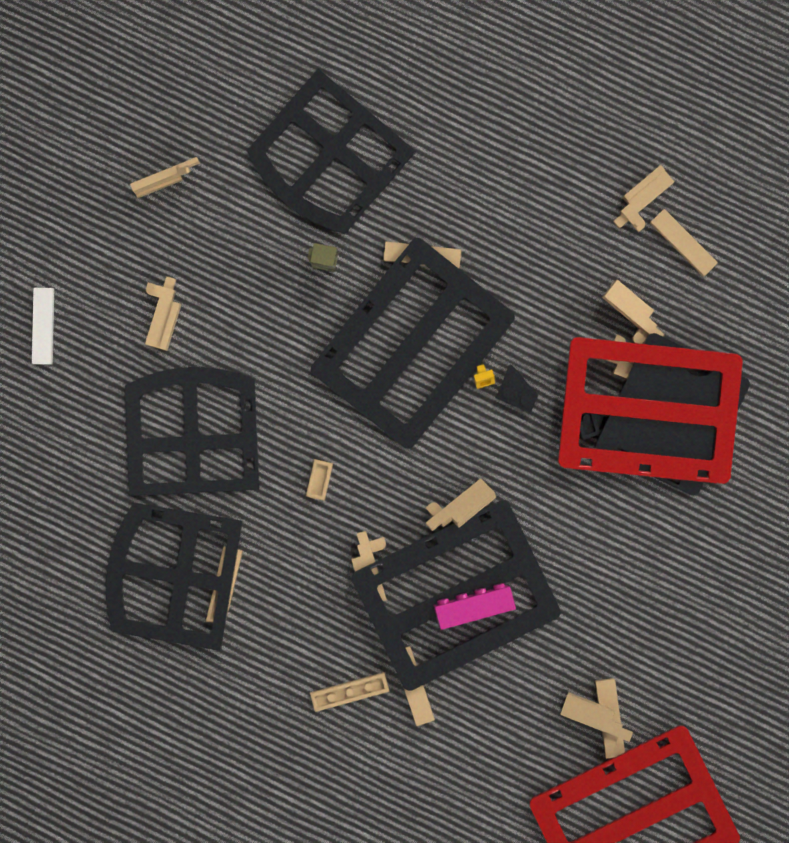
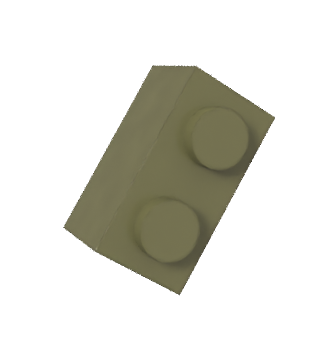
[308,243,338,272]

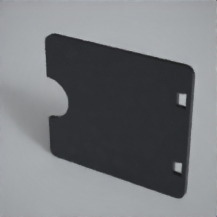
[596,333,750,495]

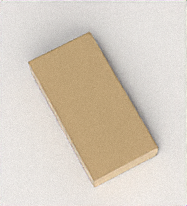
[306,459,333,501]

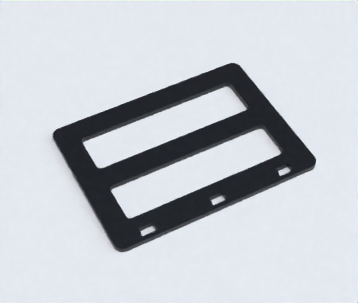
[311,238,515,449]
[352,500,561,691]

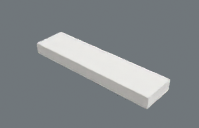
[32,288,54,365]

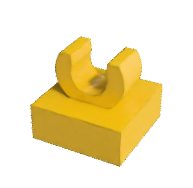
[474,364,495,389]

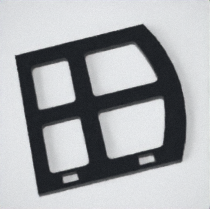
[247,69,416,235]
[125,367,260,496]
[106,503,243,651]

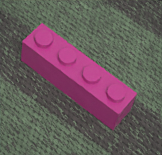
[433,583,516,630]

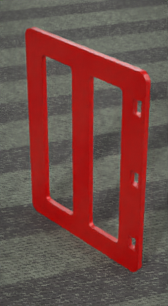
[558,337,743,484]
[529,725,740,843]

